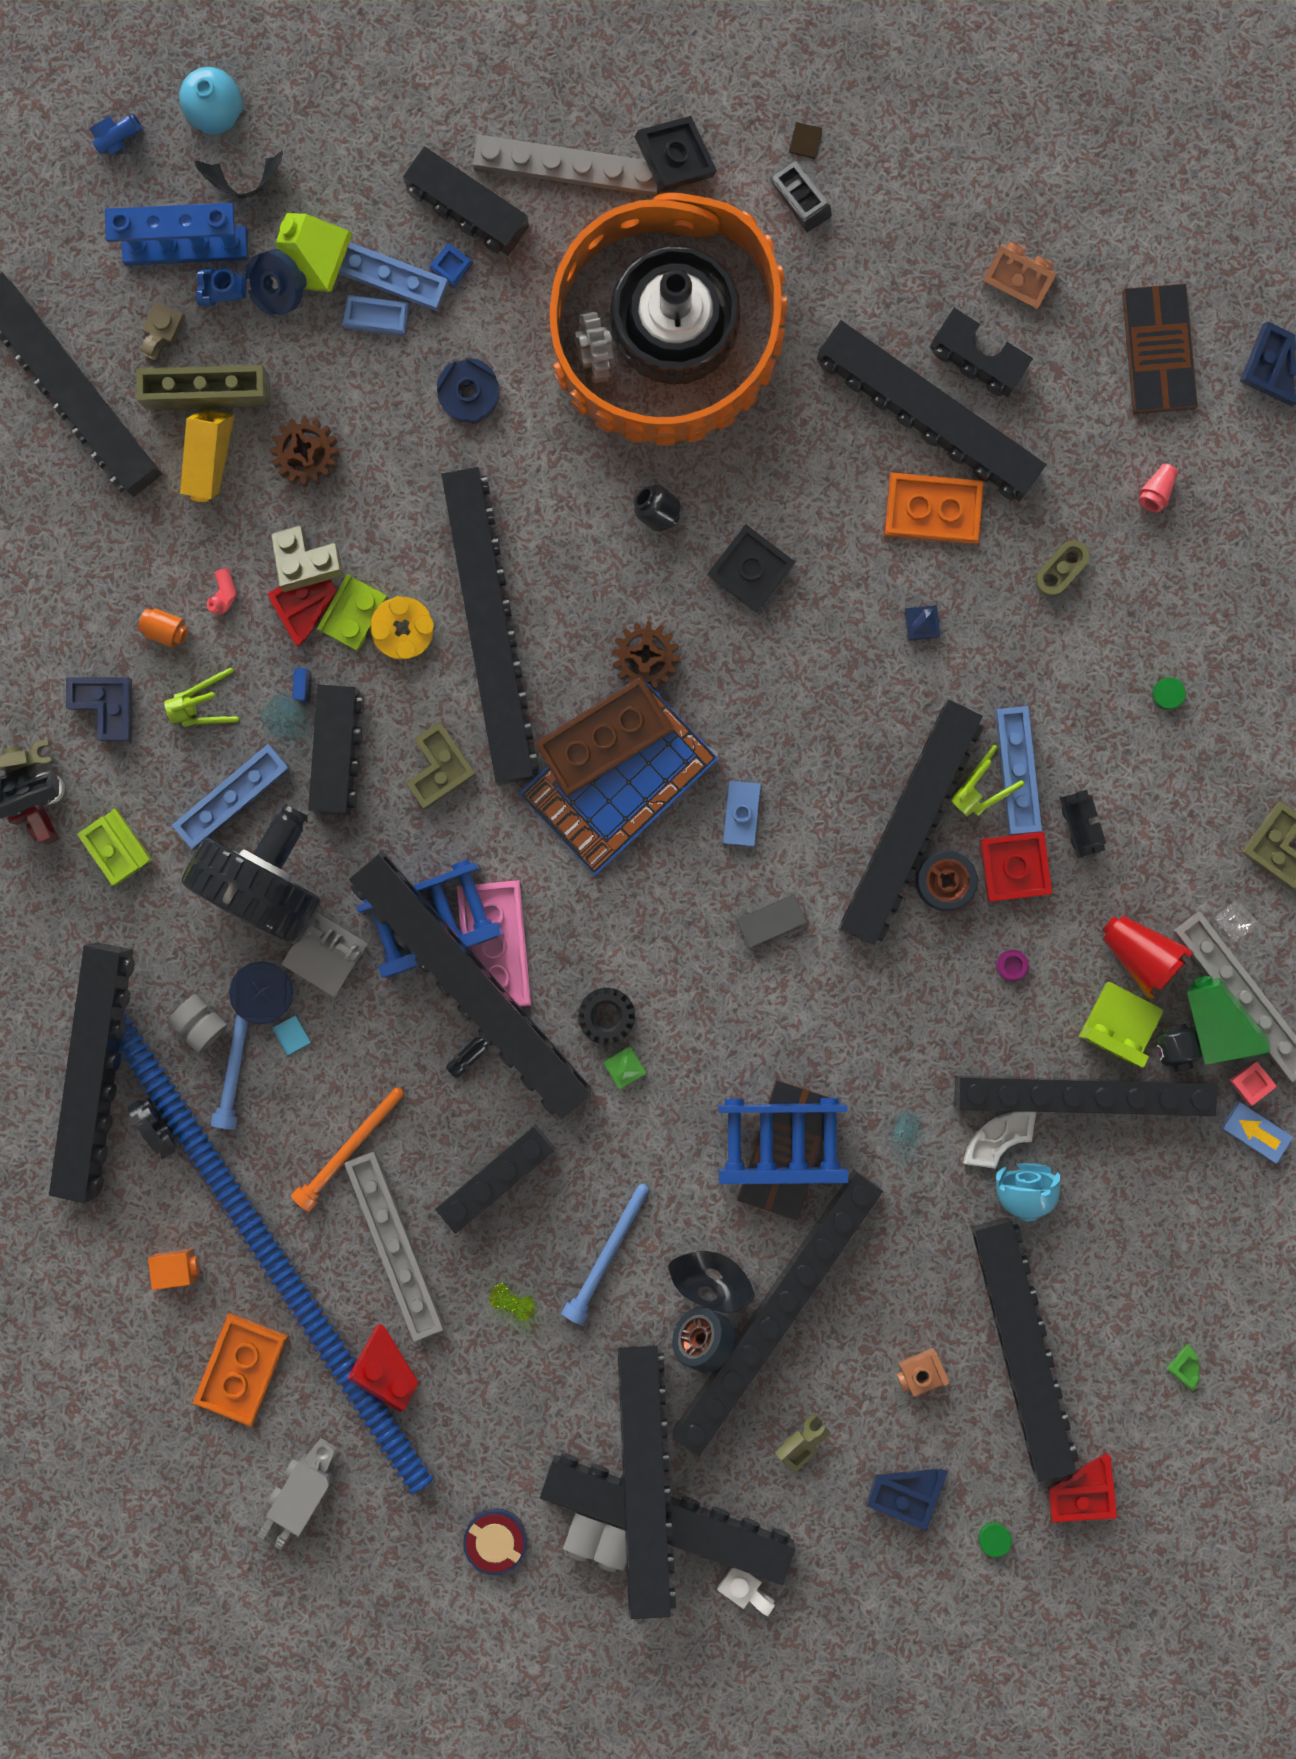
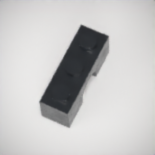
[930,307,1033,398]

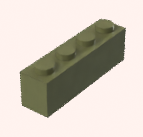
[136,365,270,410]

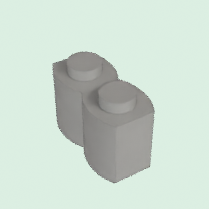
[563,1511,627,1572]

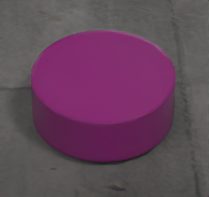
[996,950,1029,981]

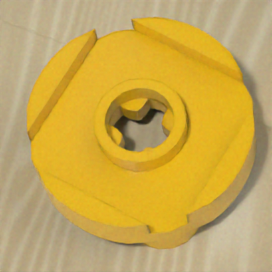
[370,596,434,659]

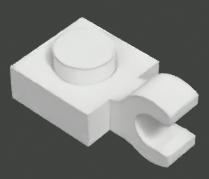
[717,1567,775,1616]

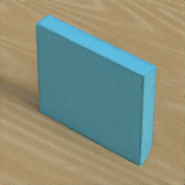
[272,1015,311,1056]

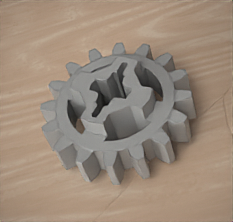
[575,312,614,384]

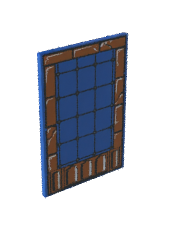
[519,679,719,876]

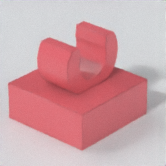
[1229,1061,1277,1106]

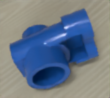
[89,114,143,156]
[196,268,247,307]

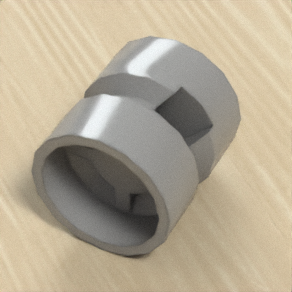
[167,994,228,1054]

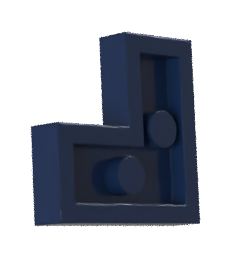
[66,677,132,741]

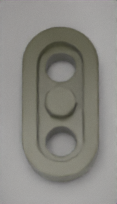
[1035,540,1089,597]

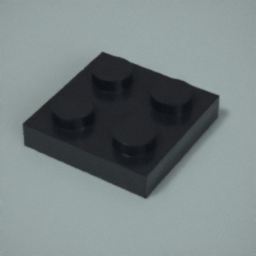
[634,116,717,192]
[707,524,795,613]

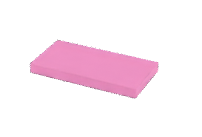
[457,880,531,1007]

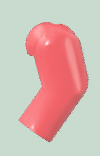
[207,568,237,615]

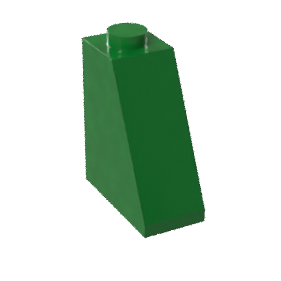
[1187,976,1271,1065]

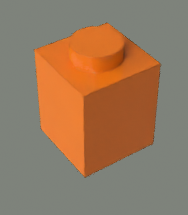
[148,1249,200,1290]

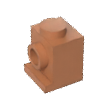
[897,1348,950,1397]

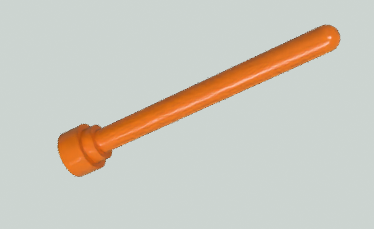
[291,1087,404,1212]

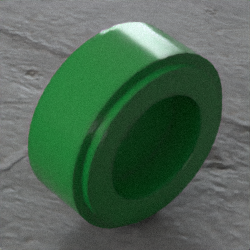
[1152,677,1186,710]
[978,1522,1012,1557]

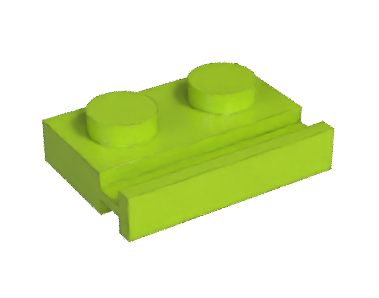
[317,574,388,652]
[77,808,153,886]

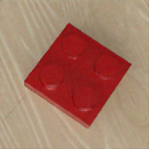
[979,831,1052,902]

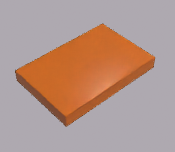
[884,472,984,545]
[192,1313,288,1427]

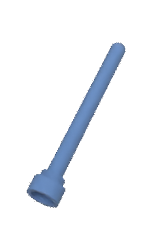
[210,1015,248,1130]
[561,1184,649,1326]

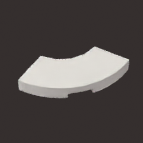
[963,1111,1036,1169]

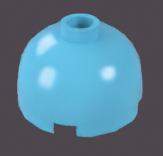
[179,67,243,135]
[996,1163,1060,1222]

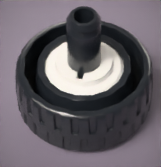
[610,245,740,385]
[181,804,320,943]

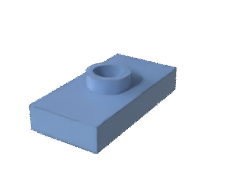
[723,781,761,847]

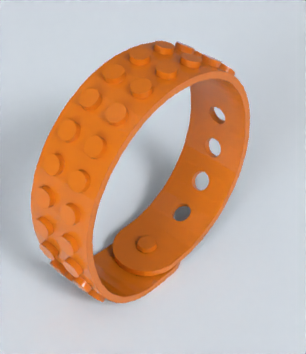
[550,193,787,446]

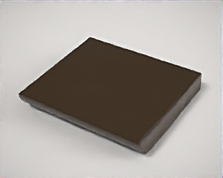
[789,122,822,159]

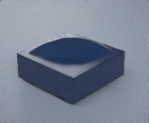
[905,605,940,641]

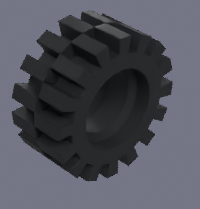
[578,987,635,1045]

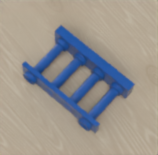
[105,203,249,266]
[356,859,505,978]
[718,1098,848,1184]

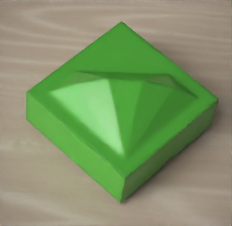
[603,1046,646,1089]

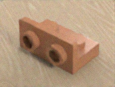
[983,241,1057,309]

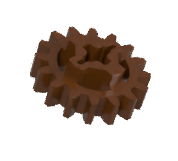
[270,416,340,487]
[612,621,680,690]

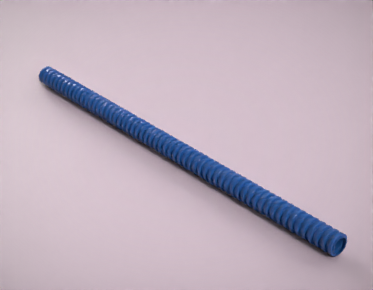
[119,1010,433,1494]

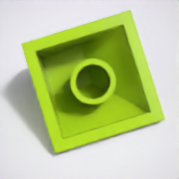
[276,213,353,292]

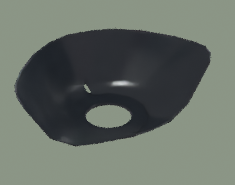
[195,150,283,198]
[668,1251,755,1313]

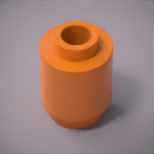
[138,608,188,648]

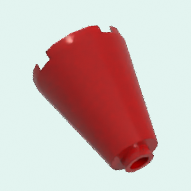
[1102,915,1194,1001]

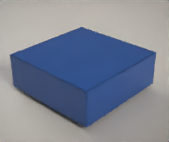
[429,243,473,288]
[292,668,311,704]

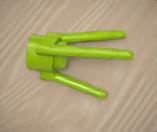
[165,668,239,728]
[950,745,1025,817]

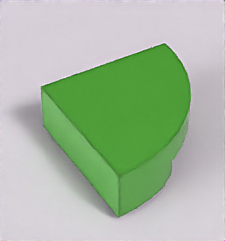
[1167,1345,1200,1391]

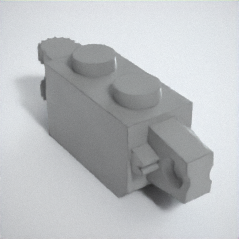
[257,1438,336,1550]

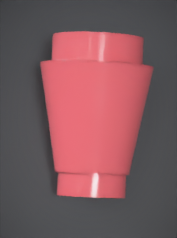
[1138,464,1178,513]

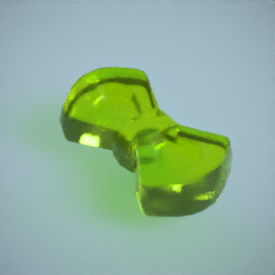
[489,1283,535,1321]

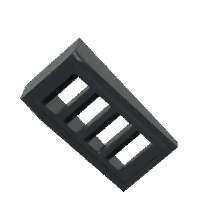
[770,160,832,233]

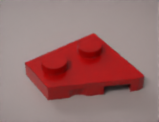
[267,579,338,648]
[347,1324,419,1412]
[1048,1454,1117,1522]

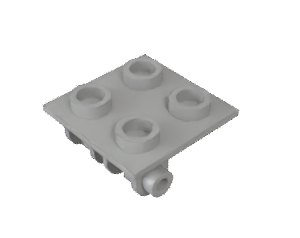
[281,912,368,997]

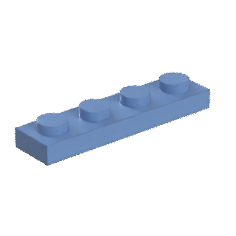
[338,242,449,312]
[995,706,1042,835]
[172,744,290,850]

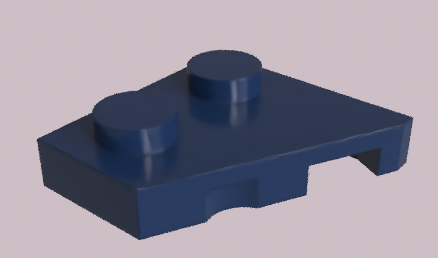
[1240,322,1296,406]
[865,1469,948,1531]

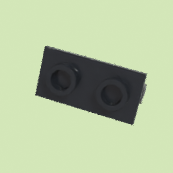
[1060,790,1107,858]

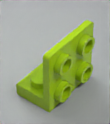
[1078,982,1164,1068]

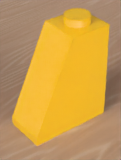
[180,409,235,502]

